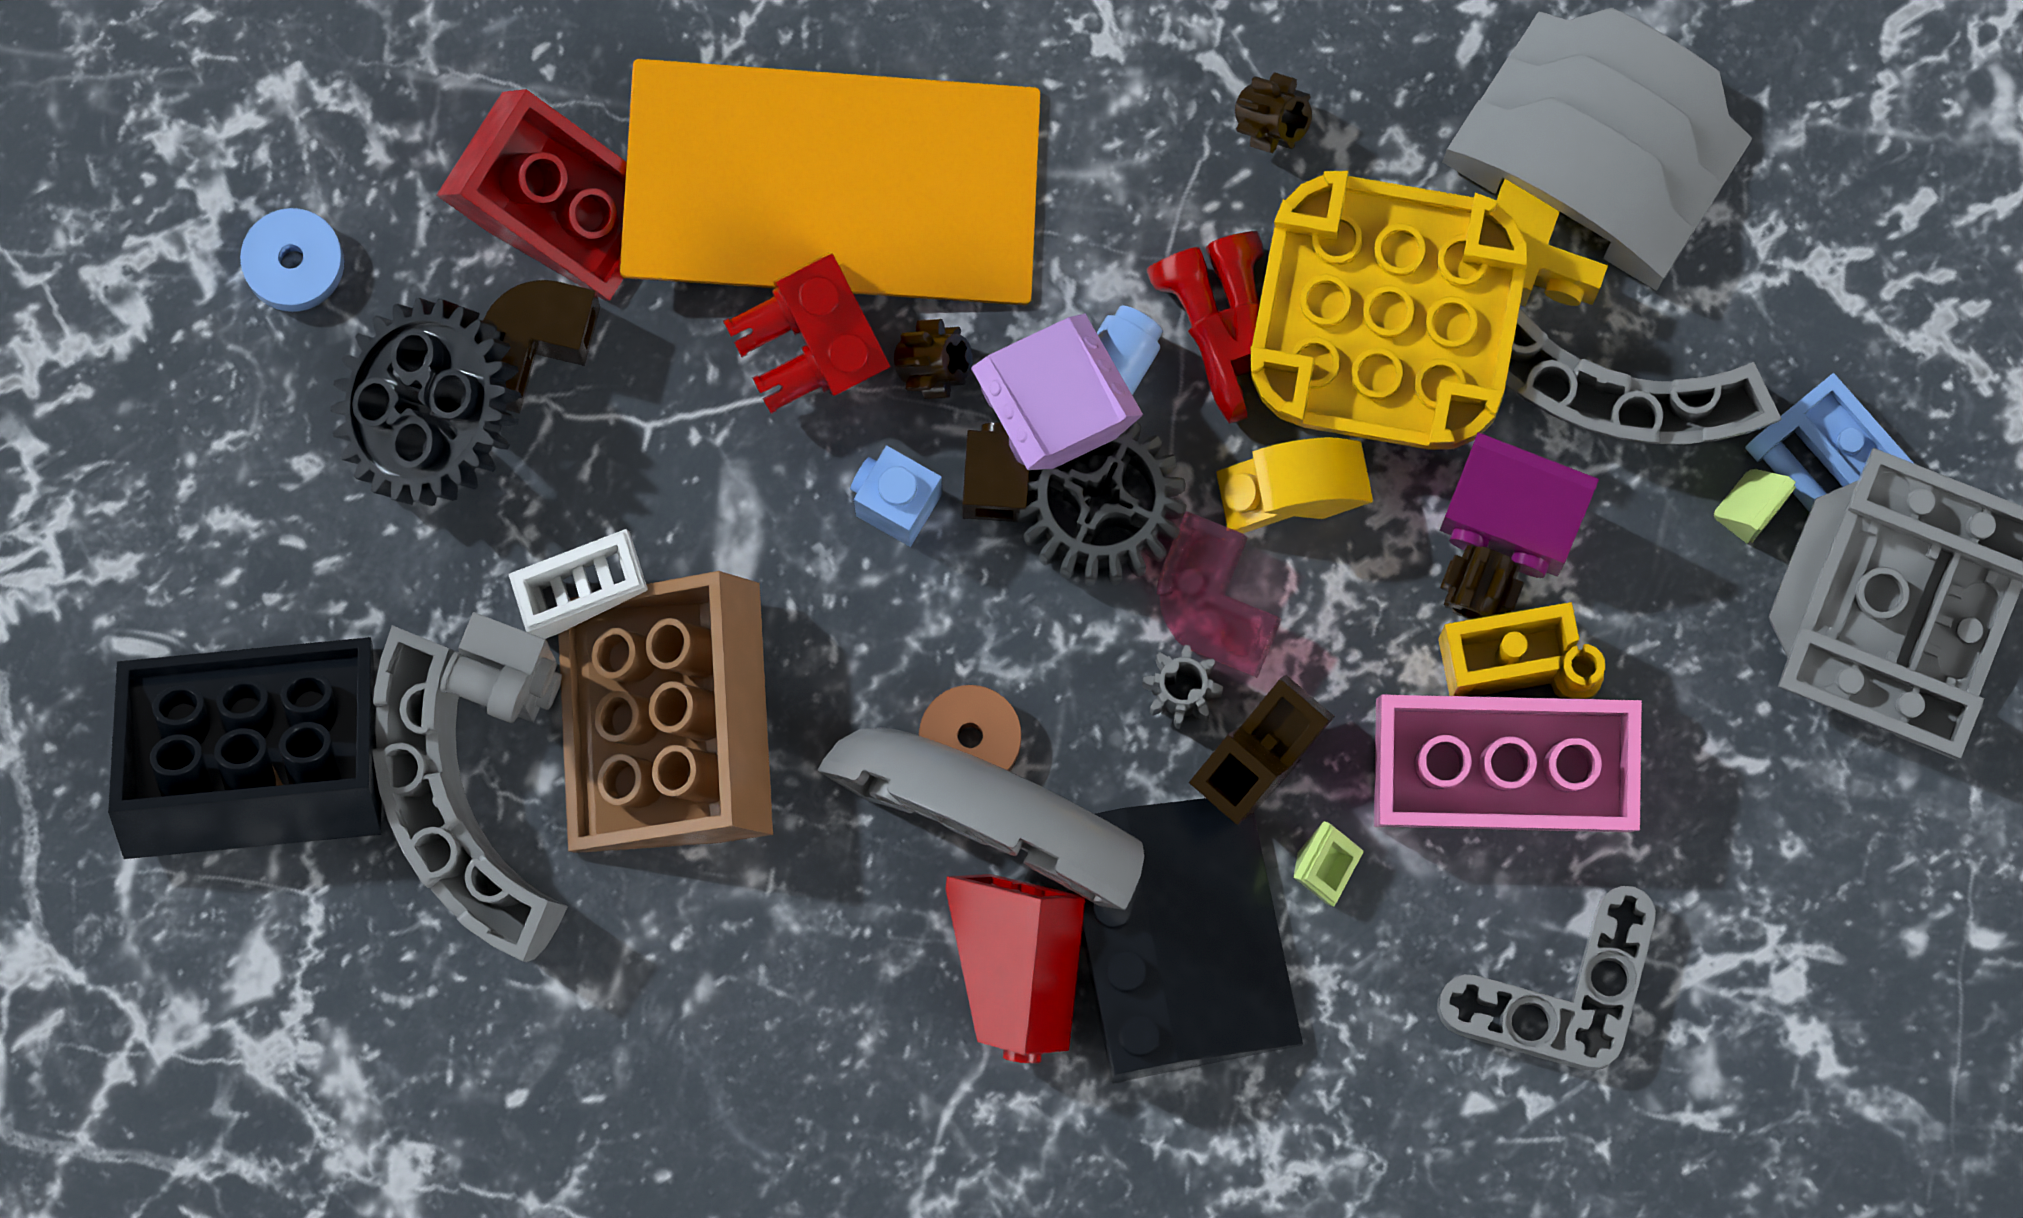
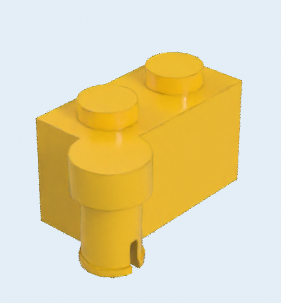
[1438,602,1605,699]

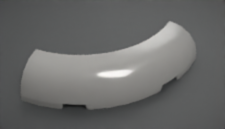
[1506,307,1782,445]
[373,625,568,962]
[817,727,1144,910]

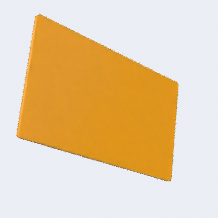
[620,59,1040,305]

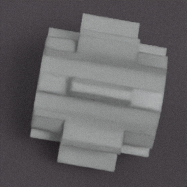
[1142,645,1223,729]

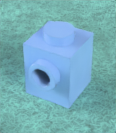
[850,445,943,547]

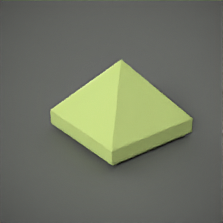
[1293,821,1363,907]

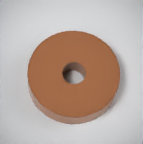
[919,685,1021,771]

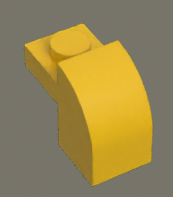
[1497,178,1608,307]
[1216,437,1373,534]

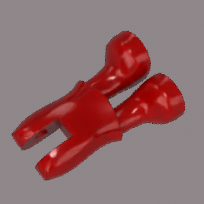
[1146,231,1264,424]

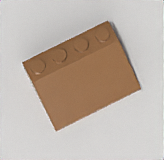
[558,571,773,853]

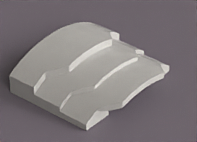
[1442,8,1752,291]
[1768,448,2023,760]

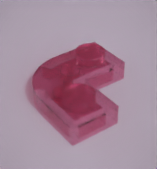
[1157,511,1282,678]

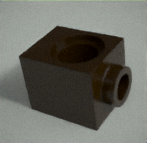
[962,422,1029,522]

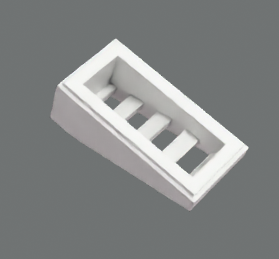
[509,529,648,639]

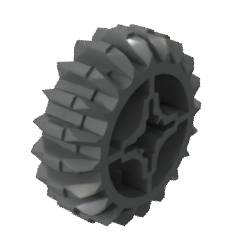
[1016,421,1187,586]

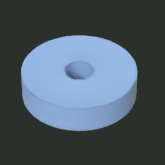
[240,208,344,312]

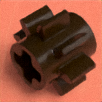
[1235,72,1312,154]
[894,319,973,399]

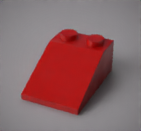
[436,89,627,301]

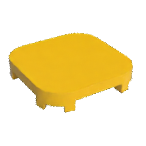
[1251,171,1527,450]

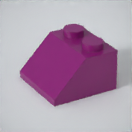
[1439,432,1599,578]

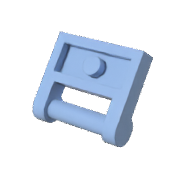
[1745,373,1913,512]

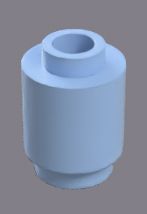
[1097,305,1163,395]

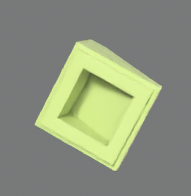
[1714,469,1796,544]

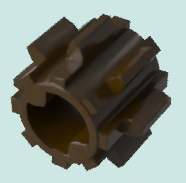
[1440,545,1524,620]

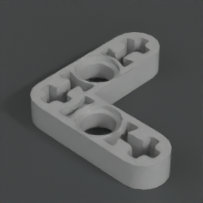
[1437,886,1656,1071]

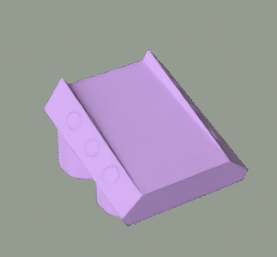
[971,314,1143,470]

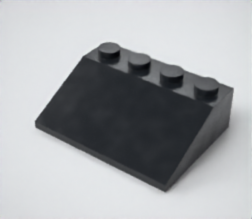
[108,637,382,859]
[1073,798,1303,1084]

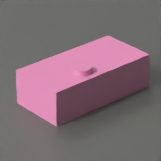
[1374,695,1642,832]

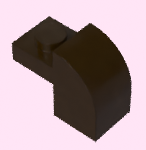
[483,280,600,414]
[1188,675,1335,825]

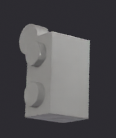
[440,612,562,723]

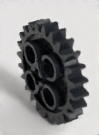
[331,298,521,506]

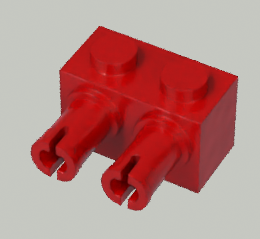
[723,253,891,414]

